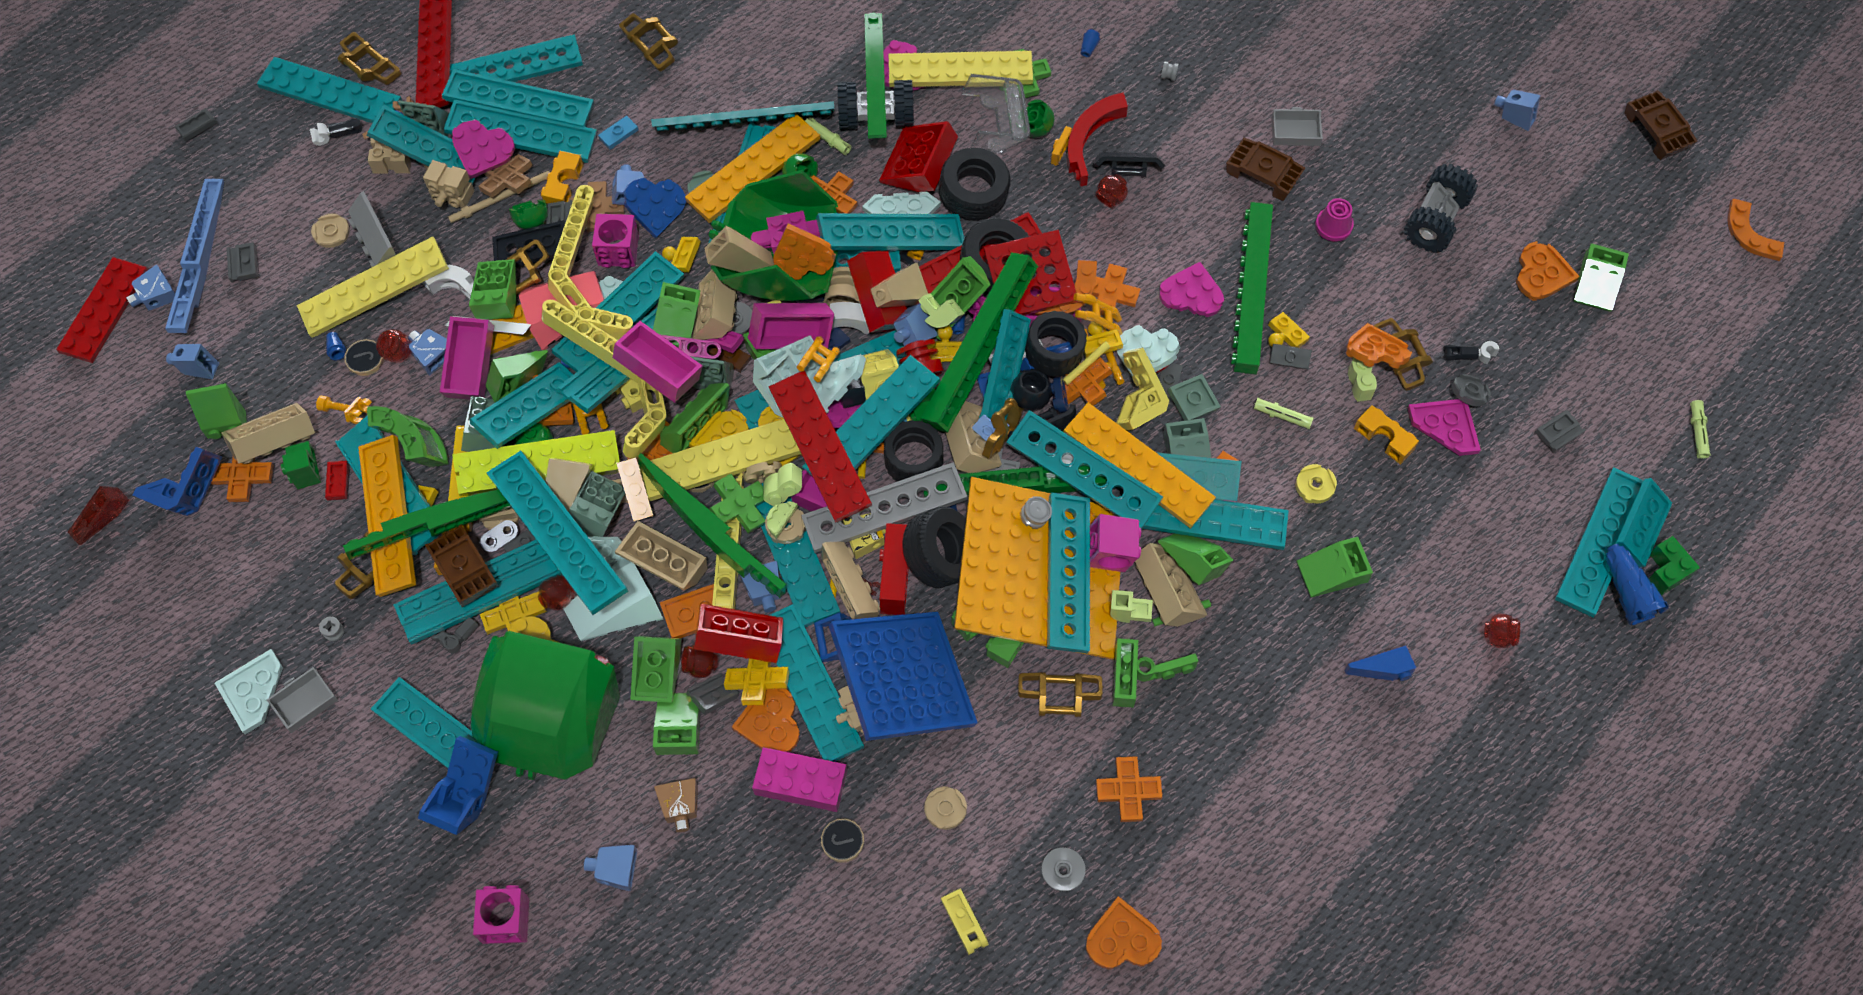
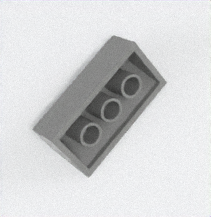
[348,191,396,267]

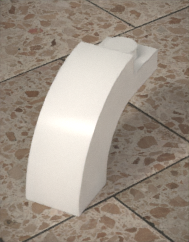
[422,265,474,299]
[830,302,870,334]

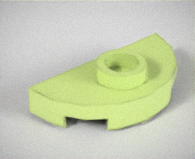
[767,501,798,539]

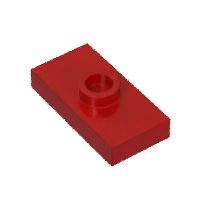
[325,460,349,501]

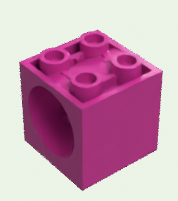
[592,214,639,268]
[1090,514,1141,572]
[473,885,529,944]

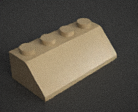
[692,269,737,340]
[945,401,1002,473]
[221,403,315,464]
[615,521,708,591]
[821,542,880,619]
[1135,543,1207,627]

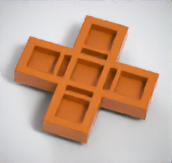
[811,171,858,213]
[1092,263,1141,316]
[1065,357,1113,406]
[211,457,274,502]
[1096,757,1162,822]

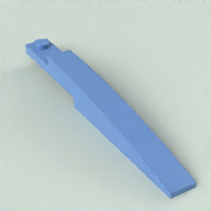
[165,179,224,333]

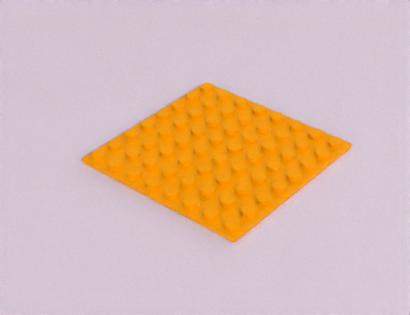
[954,477,1120,659]

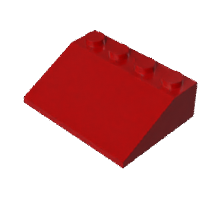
[879,121,958,192]

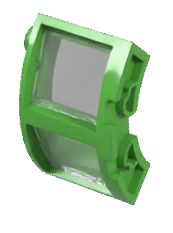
[367,406,448,467]

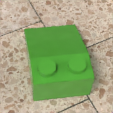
[186,383,247,439]
[630,636,681,703]

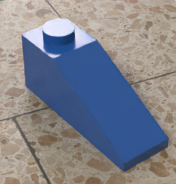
[1344,646,1416,681]

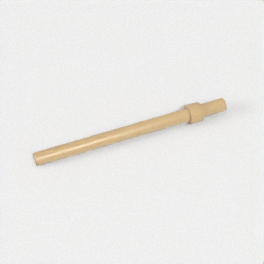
[448,170,549,223]

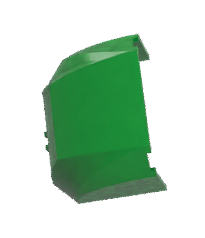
[708,170,838,301]
[470,631,620,780]

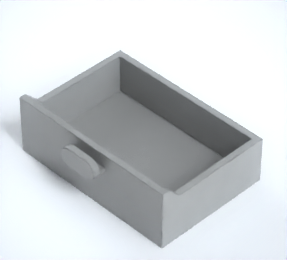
[1271,107,1323,146]
[266,667,338,733]

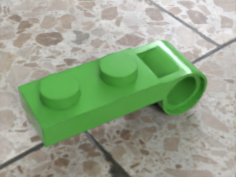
[1137,654,1198,682]

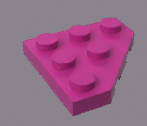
[1407,399,1481,456]

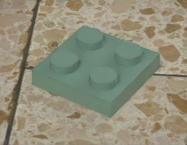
[1167,374,1221,421]

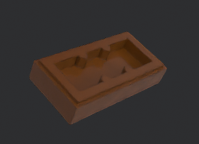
[708,346,751,373]

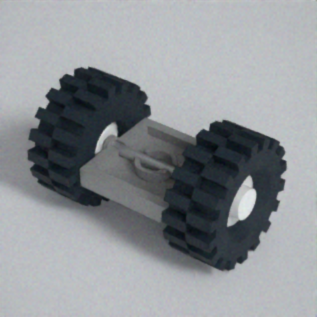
[837,80,914,129]
[1404,164,1478,253]

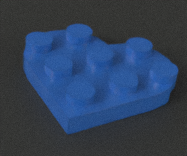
[623,178,686,238]

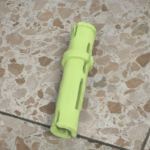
[805,117,851,155]
[1253,398,1313,429]
[1690,400,1711,459]

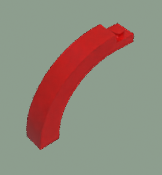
[1067,92,1128,187]

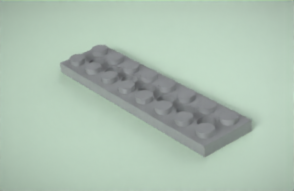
[801,462,968,553]

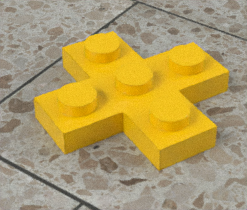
[480,592,546,635]
[724,659,790,706]

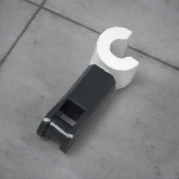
[310,118,363,146]
[1443,341,1499,364]

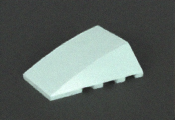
[753,336,826,417]
[563,557,663,641]

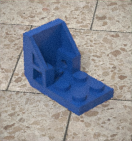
[133,447,222,516]
[418,736,498,835]

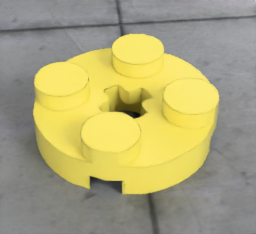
[1295,464,1337,504]

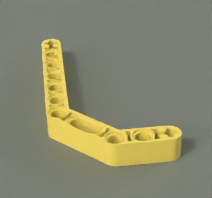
[548,185,633,340]
[541,300,666,459]

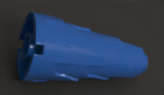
[1605,544,1669,625]

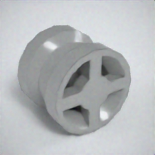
[1161,61,1179,82]
[319,617,344,641]

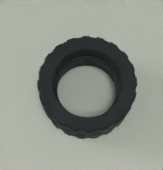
[1025,311,1087,377]
[884,420,944,482]

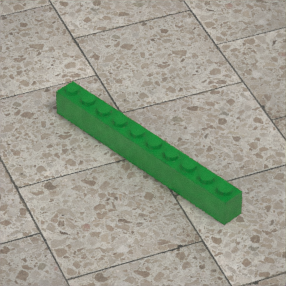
[1231,202,1273,375]
[921,252,1038,432]

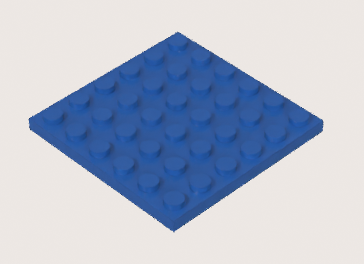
[828,612,978,741]

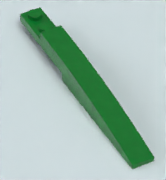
[864,13,887,138]
[638,453,786,598]
[924,466,1107,497]
[343,490,511,560]

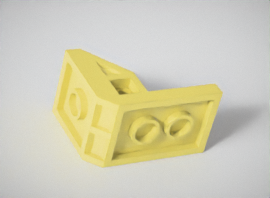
[1116,348,1169,430]
[860,349,910,421]

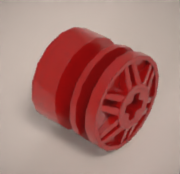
[896,339,944,376]

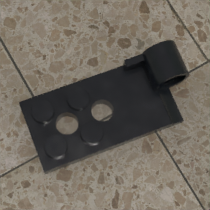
[492,220,580,268]

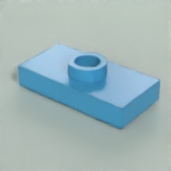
[598,116,638,150]

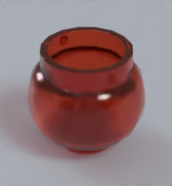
[1095,174,1128,209]
[376,329,411,362]
[537,574,576,611]
[1484,613,1521,648]
[681,644,718,679]

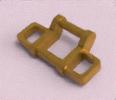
[619,13,678,72]
[338,32,401,85]
[506,239,549,295]
[1374,318,1433,391]
[982,398,1024,459]
[335,531,374,599]
[1018,672,1103,717]

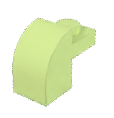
[918,294,965,328]
[1110,590,1153,623]

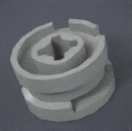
[1020,496,1052,529]

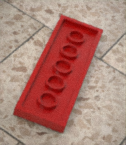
[56,257,148,363]

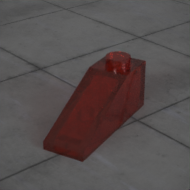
[68,486,129,545]

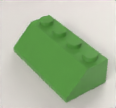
[928,256,991,340]
[660,383,729,453]

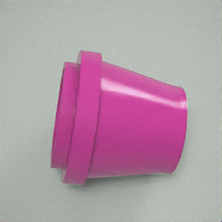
[1315,198,1354,241]

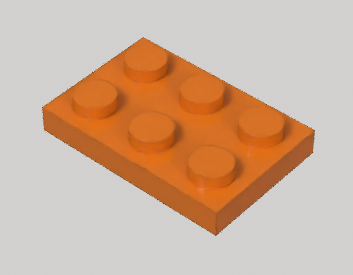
[660,584,714,638]

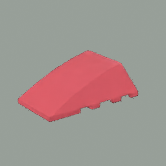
[519,271,604,350]

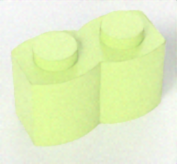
[1348,358,1377,402]
[763,463,802,507]

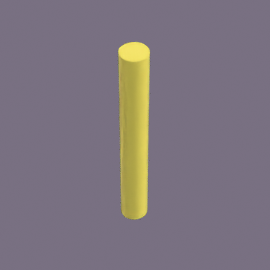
[1063,341,1111,385]

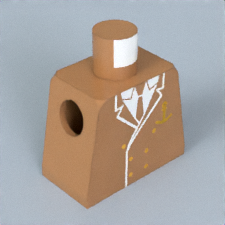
[654,778,698,833]

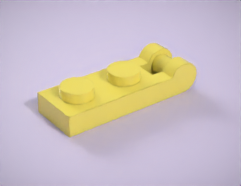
[941,888,989,955]

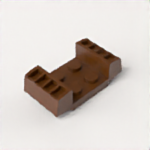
[1624,90,1697,160]
[1226,137,1305,201]
[425,525,499,607]

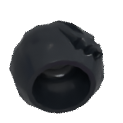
[1010,369,1052,411]

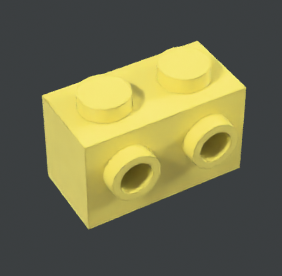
[615,378,653,413]

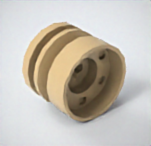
[824,267,860,307]

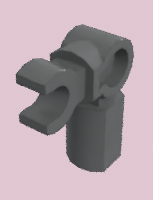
[430,618,479,654]

